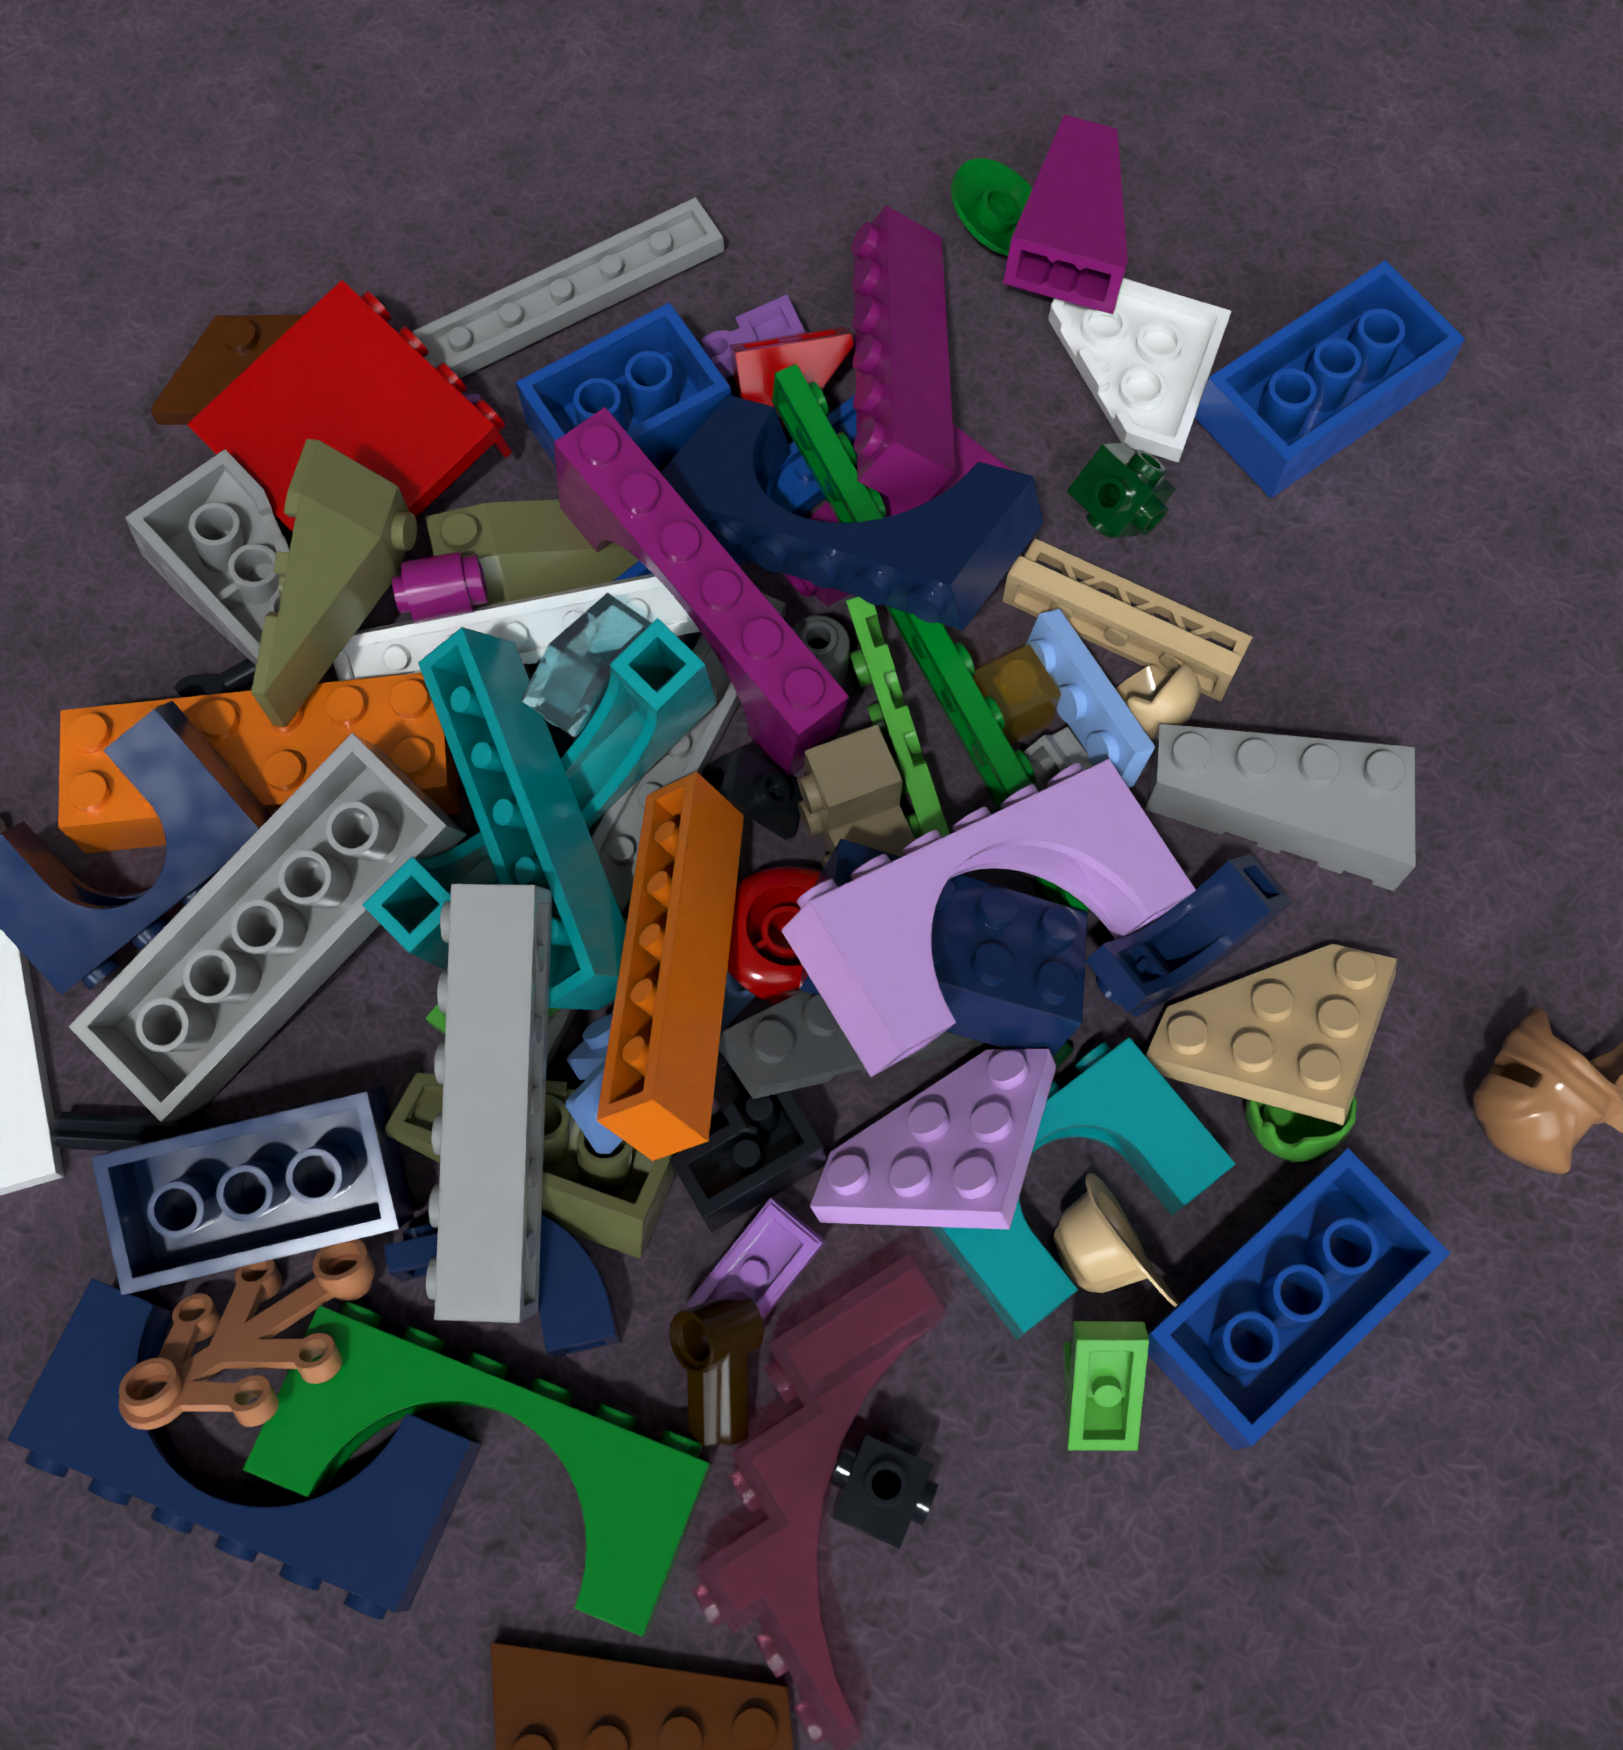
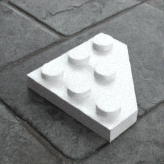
[1048,278,1231,463]

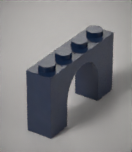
[0,701,272,995]

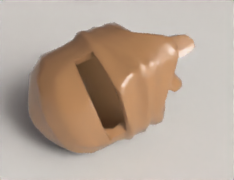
[1473,1005,1623,1175]

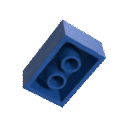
[516,302,731,468]

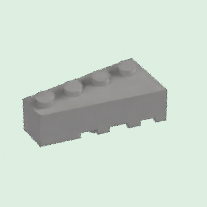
[1145,724,1416,891]

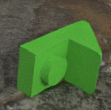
[1063,1321,1149,1451]

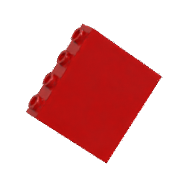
[187,280,512,532]

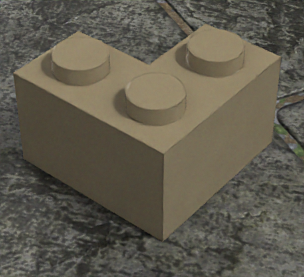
[797,724,915,868]

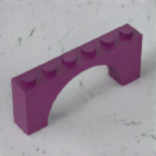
[554,407,849,777]

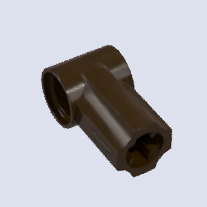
[669,1292,764,1446]

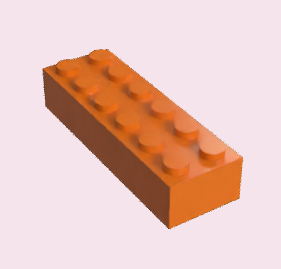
[58,673,460,854]

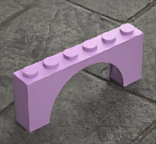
[781,759,1196,1077]

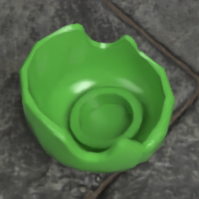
[1245,1095,1358,1162]

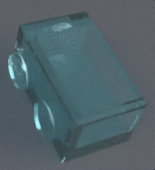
[521,592,652,738]

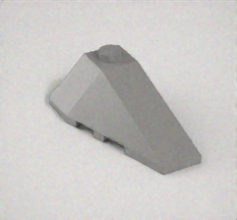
[125,449,290,665]

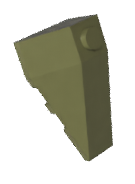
[251,439,417,727]
[425,499,639,608]

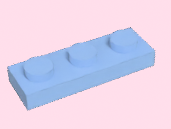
[1021,609,1155,788]

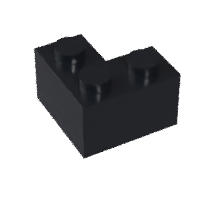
[670,1052,827,1233]

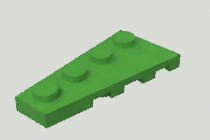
[846,597,950,840]

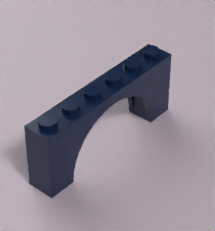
[660,395,1043,630]
[7,1278,482,1620]

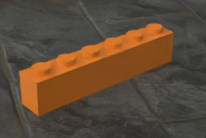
[596,771,744,1161]

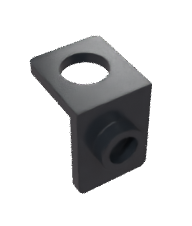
[701,746,803,840]

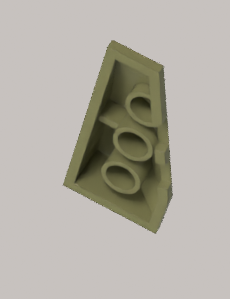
[385,1073,682,1259]

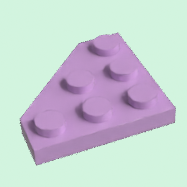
[810,1049,1056,1229]

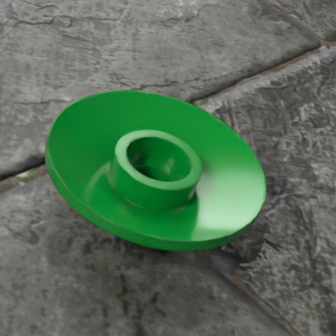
[951,158,1032,256]

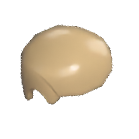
[1115,658,1201,741]

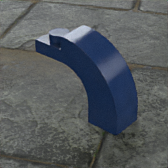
[1085,854,1293,1018]
[384,1214,622,1358]

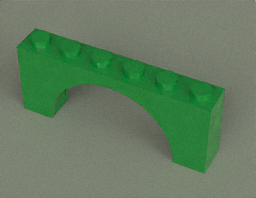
[243,1301,712,1637]

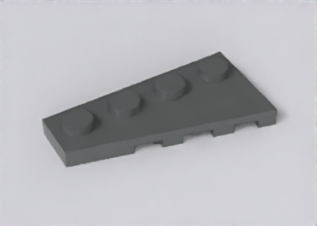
[719,991,988,1099]

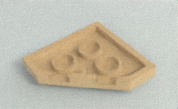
[1146,944,1397,1125]

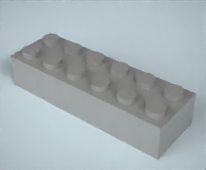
[68,733,467,1122]

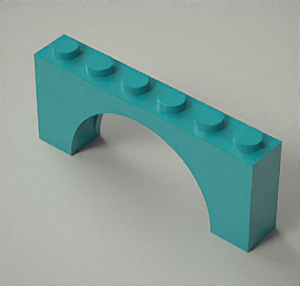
[362,618,717,970]

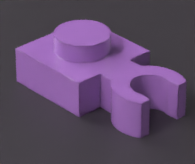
[701,295,805,379]

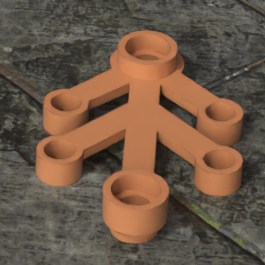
[119,1239,375,1430]

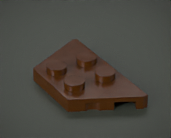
[151,314,304,425]

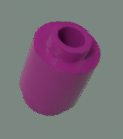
[392,551,489,624]

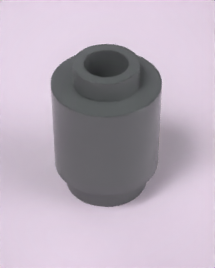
[792,616,849,687]

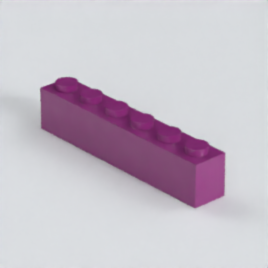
[851,205,956,509]

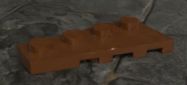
[490,1641,794,1750]

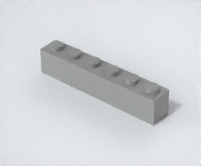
[426,884,552,1323]

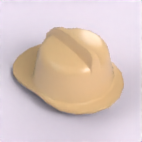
[1053,1173,1179,1307]

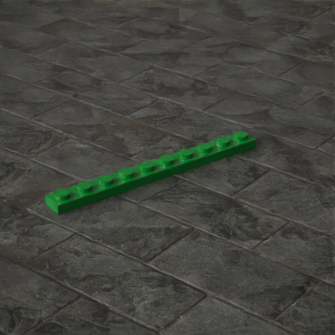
[772,363,1091,914]

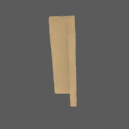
[1002,538,1253,702]

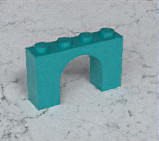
[930,1037,1235,1340]

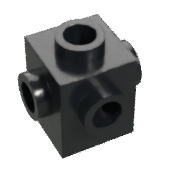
[829,1427,938,1549]

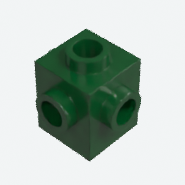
[1067,443,1176,538]

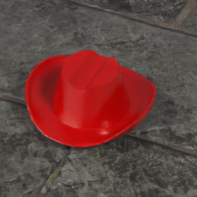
[727,867,821,1005]

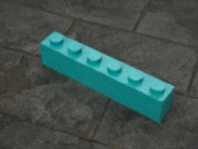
[418,627,626,1010]

